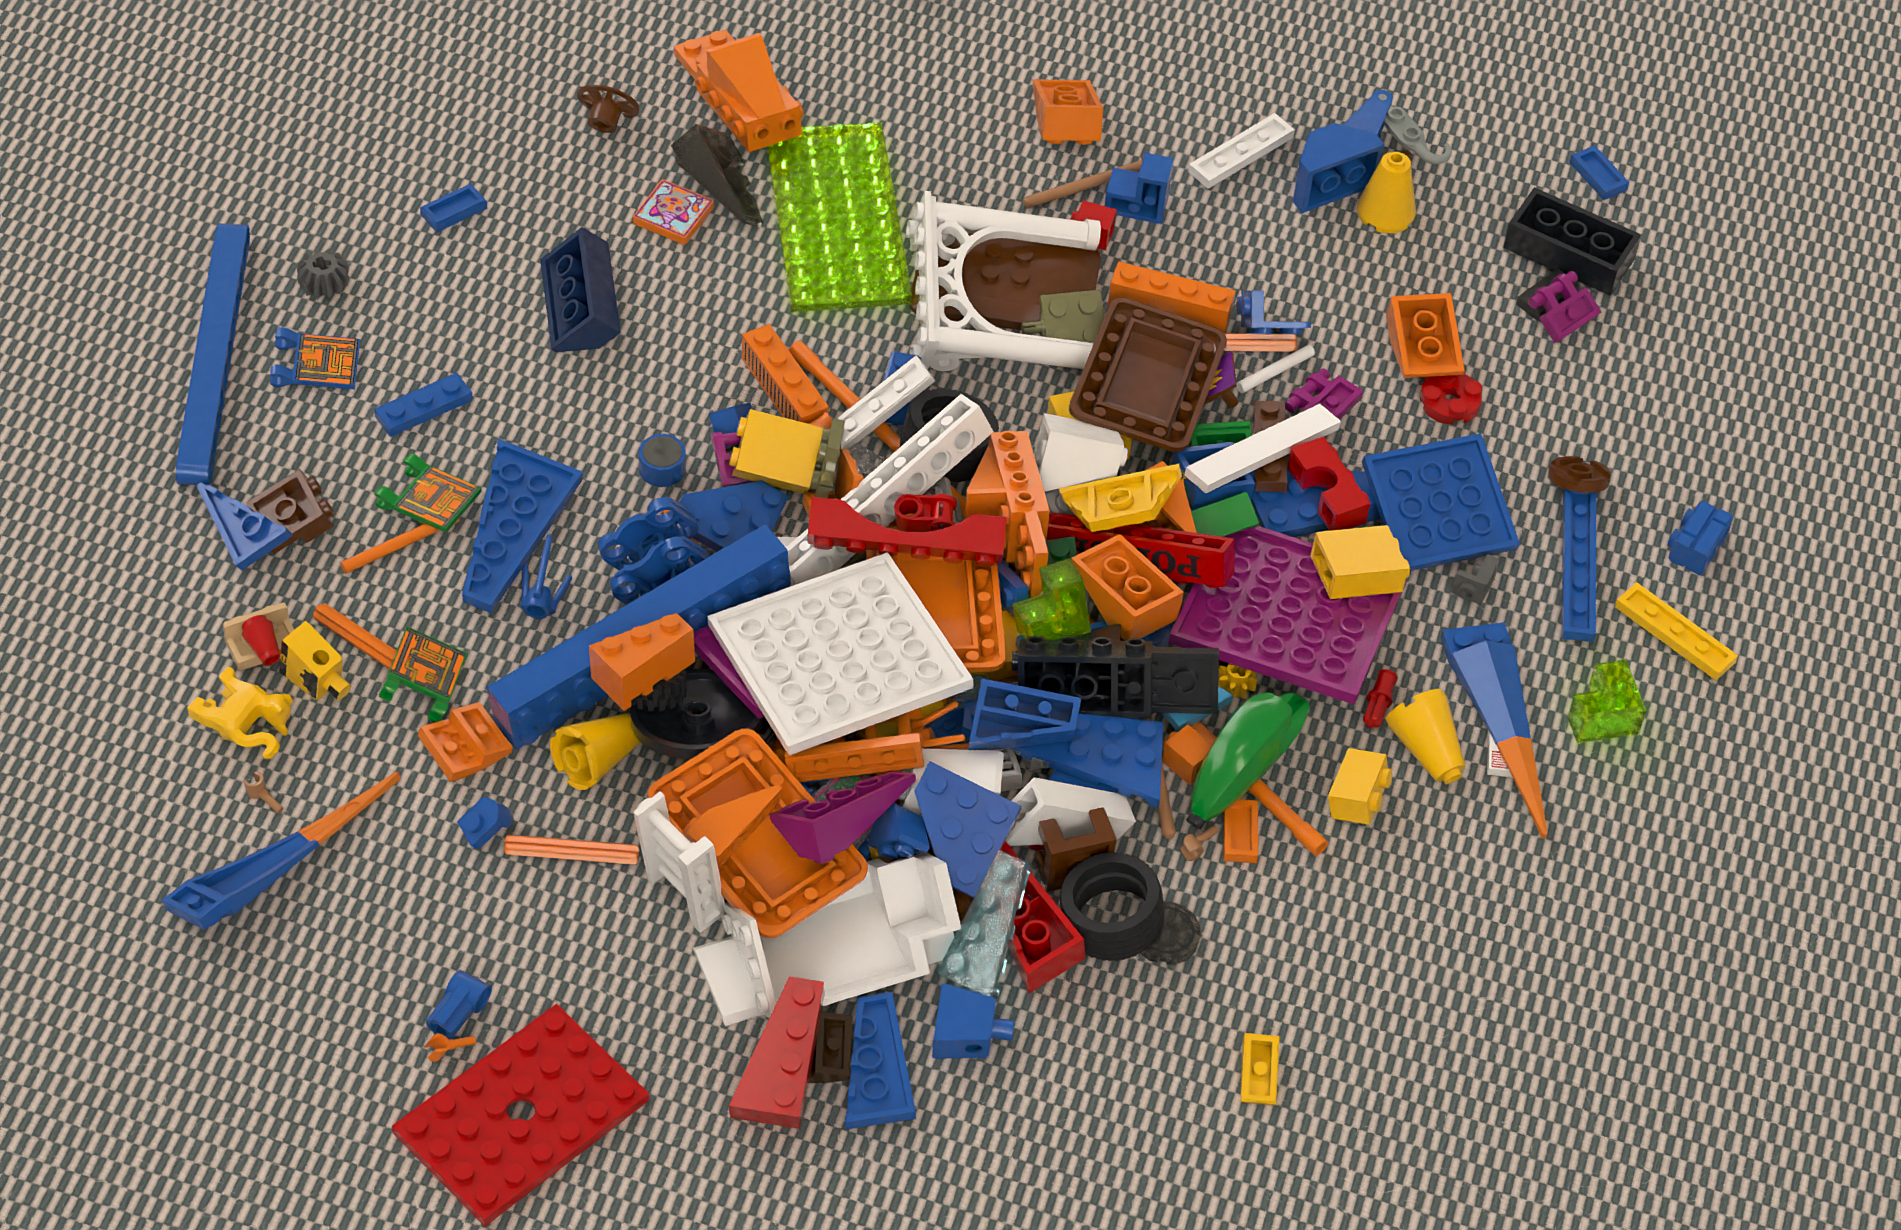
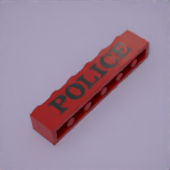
[1047,512,1235,588]

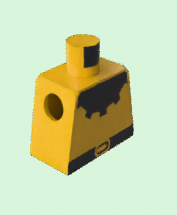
[279,621,351,700]

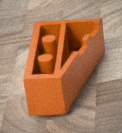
[589,613,695,711]

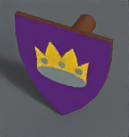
[1204,351,1239,408]

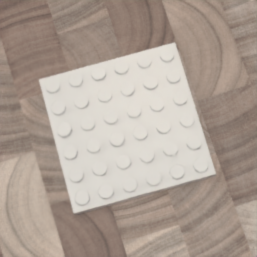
[707,552,973,755]

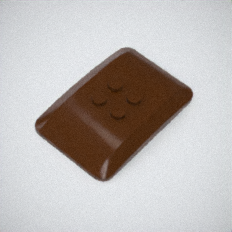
[910,233,1101,330]
[1069,298,1227,452]

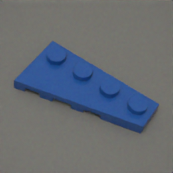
[845,992,916,1129]

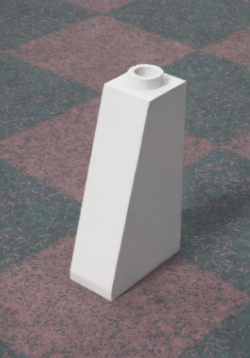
[1005,777,1136,846]

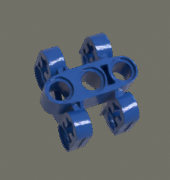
[598,497,708,605]

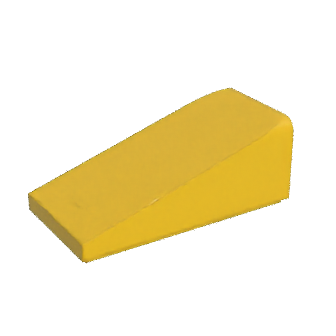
[1241,1033,1280,1105]

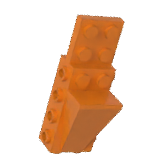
[673,29,804,152]
[964,431,1050,604]

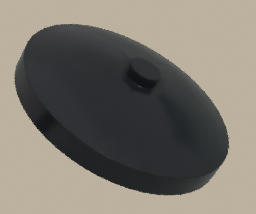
[630,669,765,760]

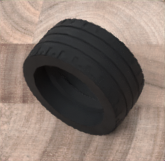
[900,388,999,482]
[1060,852,1165,961]

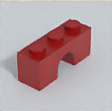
[1287,436,1370,531]

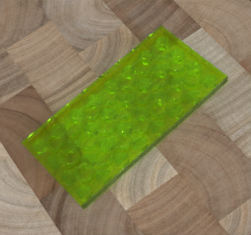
[766,123,912,312]

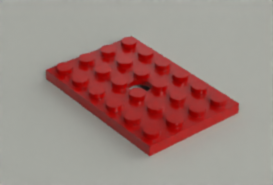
[392,1003,649,1227]

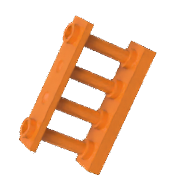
[785,707,924,782]

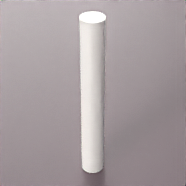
[1236,345,1315,394]

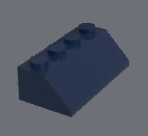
[540,227,621,352]

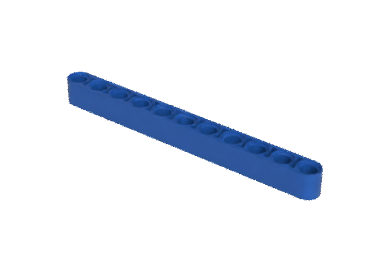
[176,223,250,485]

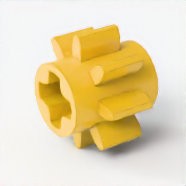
[1218,663,1258,699]

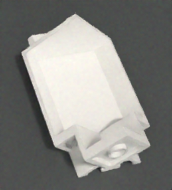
[693,852,961,1026]

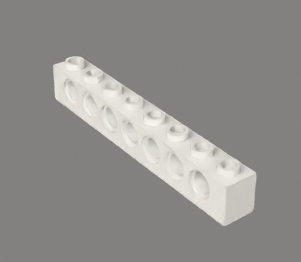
[786,394,994,586]

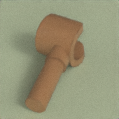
[243,772,284,814]
[1180,825,1218,861]

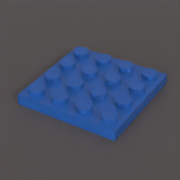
[1361,433,1520,571]

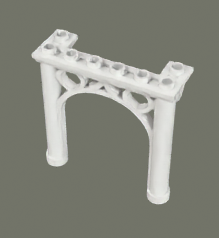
[906,191,1101,371]

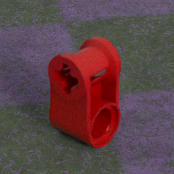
[894,494,957,532]

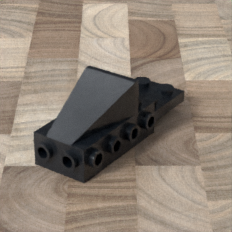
[1012,624,1219,719]

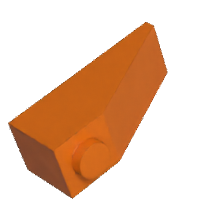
[683,784,783,869]

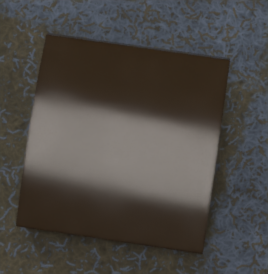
[809,1012,852,1083]

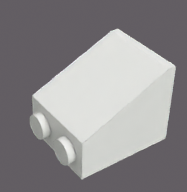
[1034,413,1127,492]
[898,748,1004,816]

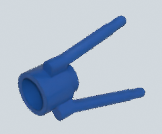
[520,534,572,619]

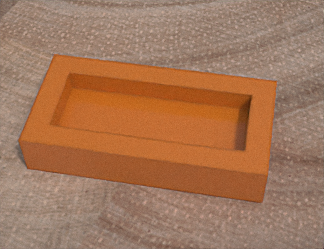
[1223,799,1258,863]

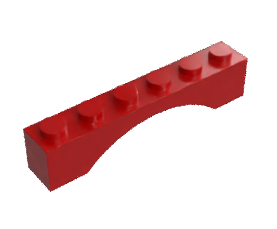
[807,497,1007,567]

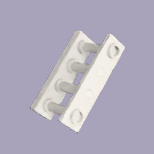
[633,791,726,933]

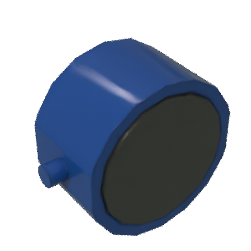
[639,434,686,487]

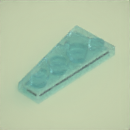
[937,850,1031,1002]

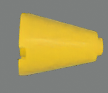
[1357,152,1416,233]
[1385,689,1466,784]
[550,713,641,790]

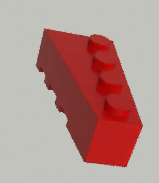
[983,841,1085,994]

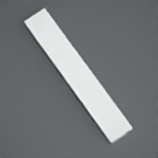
[1184,404,1341,493]

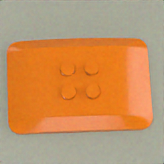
[866,529,1006,672]
[647,729,868,939]

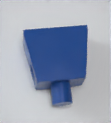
[932,983,1015,1059]

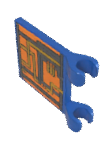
[270,327,360,389]

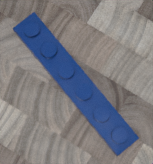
[1561,489,1597,642]

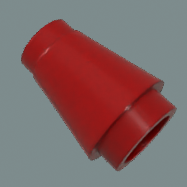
[241,615,280,666]

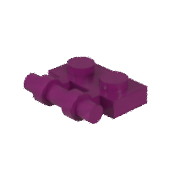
[1528,271,1601,343]
[1285,368,1363,420]

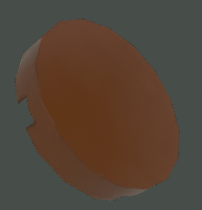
[1548,456,1611,493]

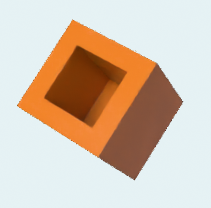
[1162,724,1212,785]

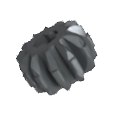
[297,248,349,300]

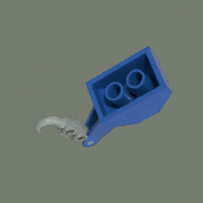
[1293,90,1452,213]

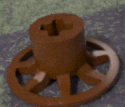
[577,85,640,133]

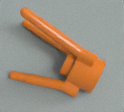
[911,701,969,750]

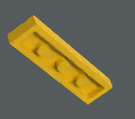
[1615,582,1738,681]

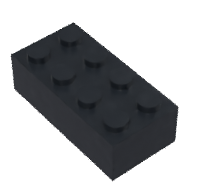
[1503,187,1642,296]

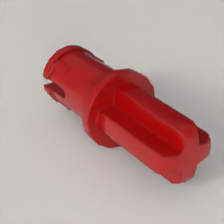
[1362,669,1398,728]

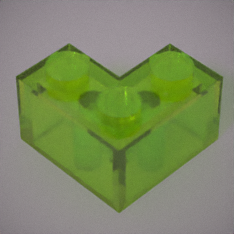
[1012,559,1091,640]
[1567,659,1647,743]

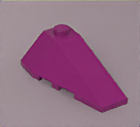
[769,771,916,863]

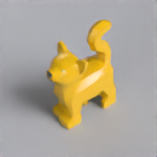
[187,666,293,760]

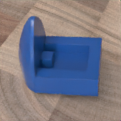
[457,797,514,849]

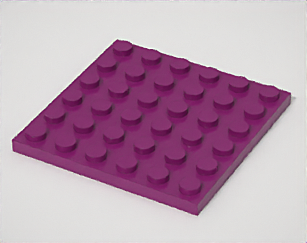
[1168,526,1408,705]

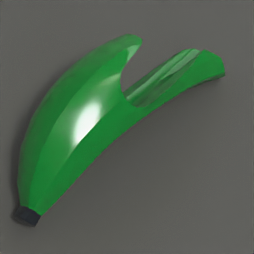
[1186,692,1311,830]

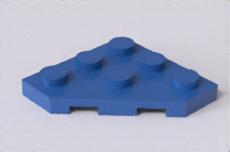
[676,481,789,552]
[914,761,1022,899]

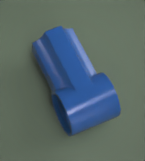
[426,970,492,1039]

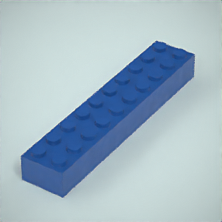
[487,524,791,750]

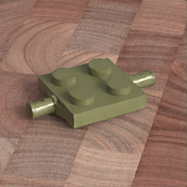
[1021,290,1106,343]
[810,418,845,498]

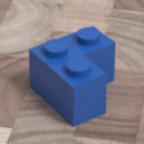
[1104,152,1174,224]

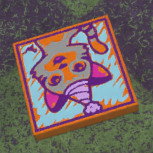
[633,179,714,245]

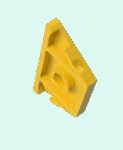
[1059,464,1182,532]

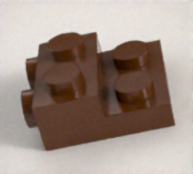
[246,469,335,554]

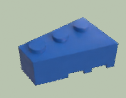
[968,679,1081,750]

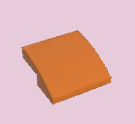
[417,702,513,782]

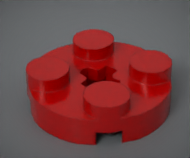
[1420,374,1482,424]

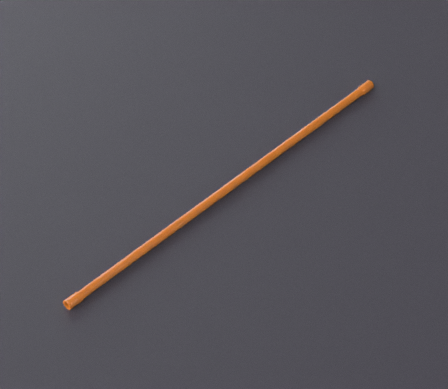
[789,340,1329,856]

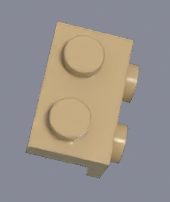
[223,602,294,671]

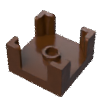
[1034,807,1117,892]

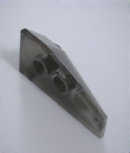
[671,124,763,227]

